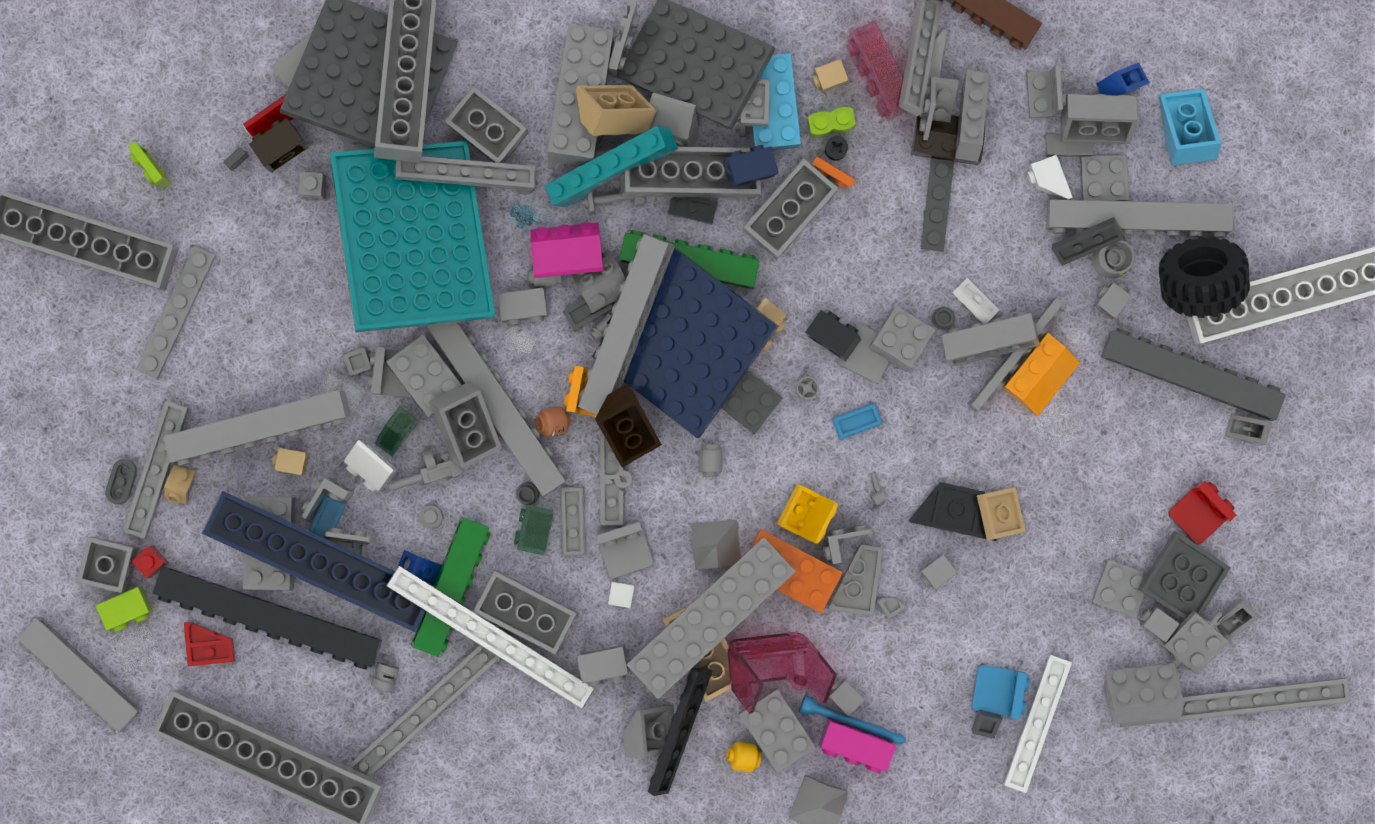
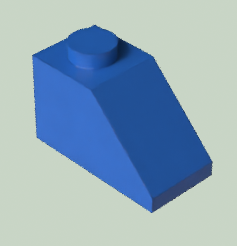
[1096,63,1150,96]

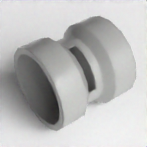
[795,377,819,400]
[371,662,399,691]

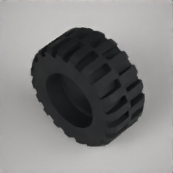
[1159,237,1250,318]

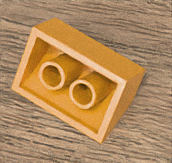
[1002,333,1080,416]

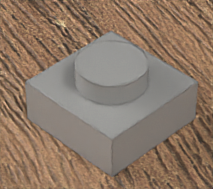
[343,347,373,377]

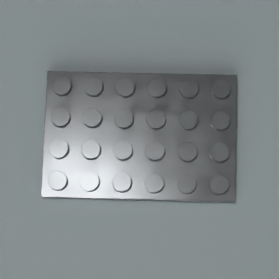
[617,0,776,130]

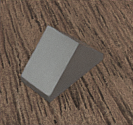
[1225,414,1272,446]
[1217,599,1260,640]

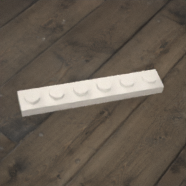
[1003,654,1072,793]

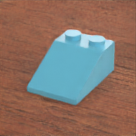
[1159,89,1222,165]

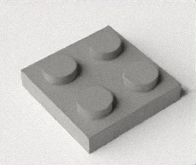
[1080,155,1129,201]
[1092,559,1147,618]

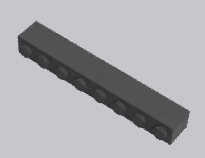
[1101,328,1286,421]

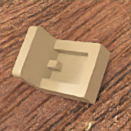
[164,465,196,505]

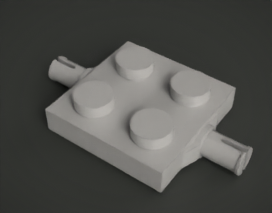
[1162,610,1229,674]

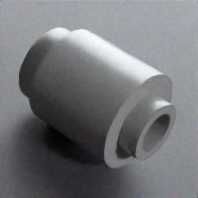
[528,266,562,288]
[699,444,722,477]

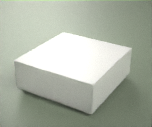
[608,582,635,608]

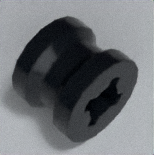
[825,136,848,161]

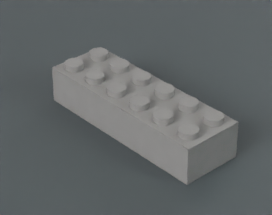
[547,24,614,166]
[620,147,761,198]

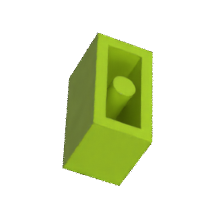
[95,586,153,633]

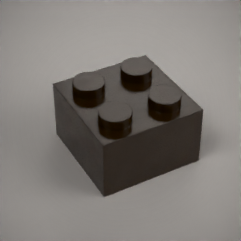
[249,118,309,173]

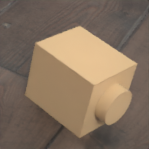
[812,59,849,93]
[272,448,309,476]

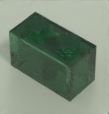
[514,505,554,555]

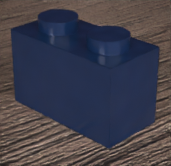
[723,145,779,188]

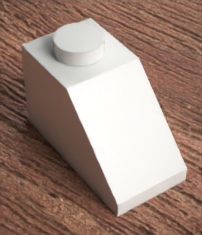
[1026,155,1073,200]

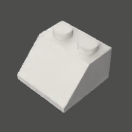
[344,440,399,492]

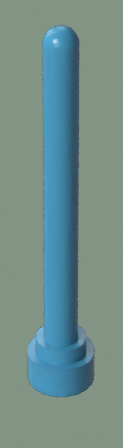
[799,695,906,744]

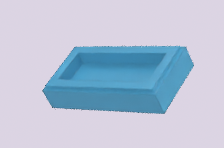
[832,403,883,440]
[309,495,347,536]

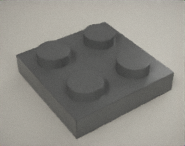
[721,371,783,434]

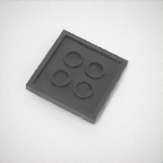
[1138,531,1231,620]

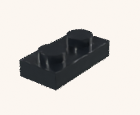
[668,197,718,225]

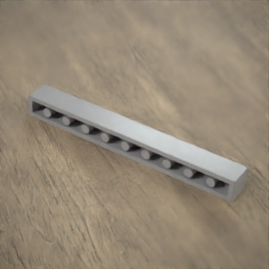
[426,321,567,497]

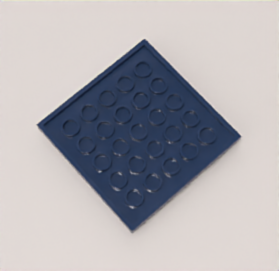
[592,248,779,438]

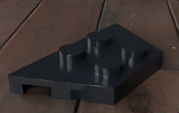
[909,482,997,541]

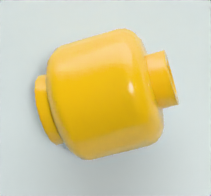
[726,741,762,773]

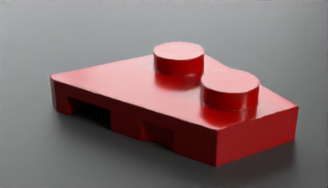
[184,622,235,666]

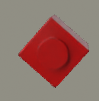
[131,546,169,579]

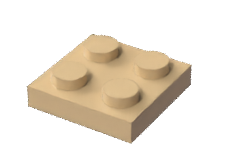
[977,487,1026,541]

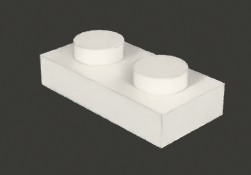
[952,278,999,324]

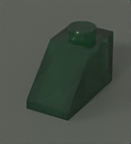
[375,406,420,457]

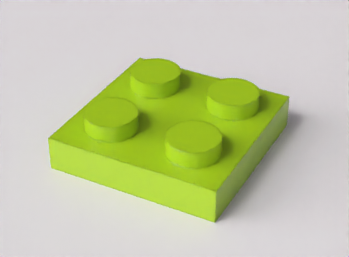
[128,141,172,189]

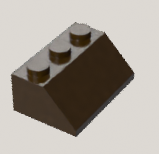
[911,115,985,165]
[595,383,662,467]

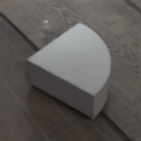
[876,597,908,620]

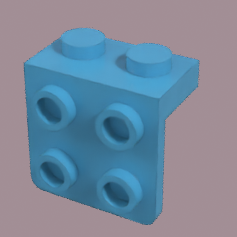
[972,665,1030,719]

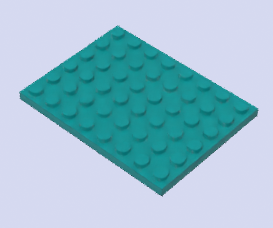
[329,141,495,333]

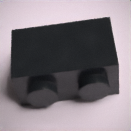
[805,310,861,362]

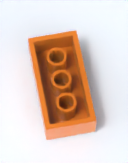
[750,529,843,613]

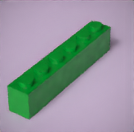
[619,230,760,289]
[411,516,491,657]

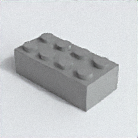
[743,159,839,260]
[243,497,296,590]
[473,570,578,655]

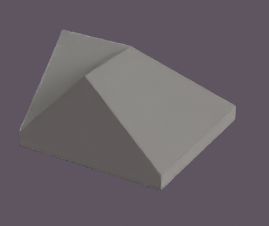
[691,520,740,570]
[789,775,848,824]

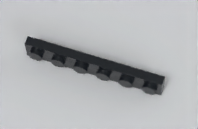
[647,667,713,796]

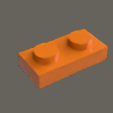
[812,156,856,189]

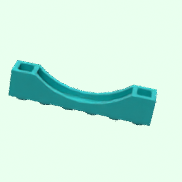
[545,125,678,207]

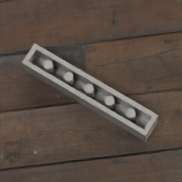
[17,617,142,732]

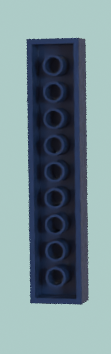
[201,491,425,632]

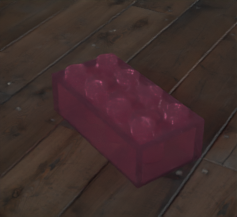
[846,20,907,121]

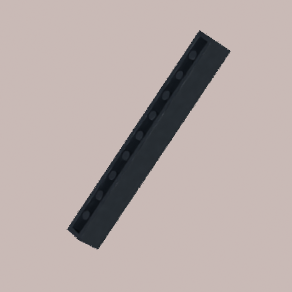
[152,567,382,670]

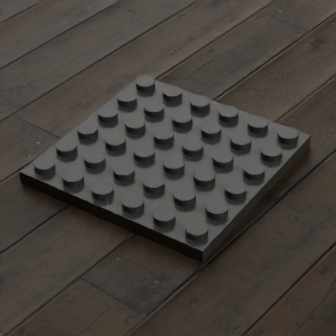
[280,0,458,148]

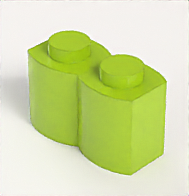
[807,107,856,138]

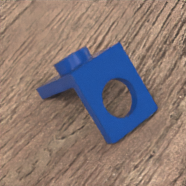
[397,550,442,586]

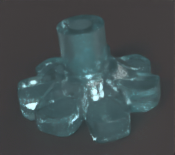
[510,204,539,229]

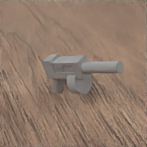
[387,450,463,491]

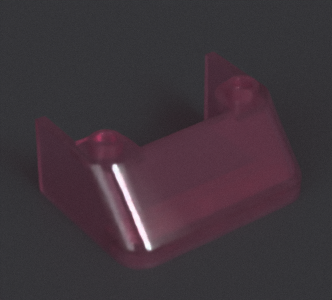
[727,632,837,714]

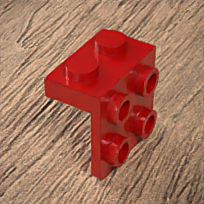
[1168,481,1237,544]

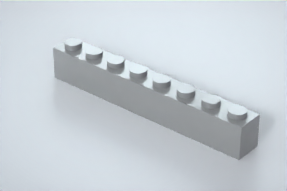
[1046,199,1233,238]
[578,234,675,415]
[163,390,351,466]

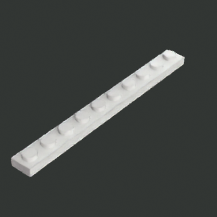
[386,566,594,708]

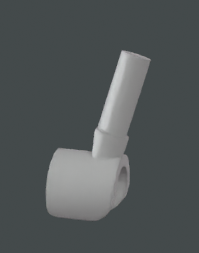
[870,472,886,506]

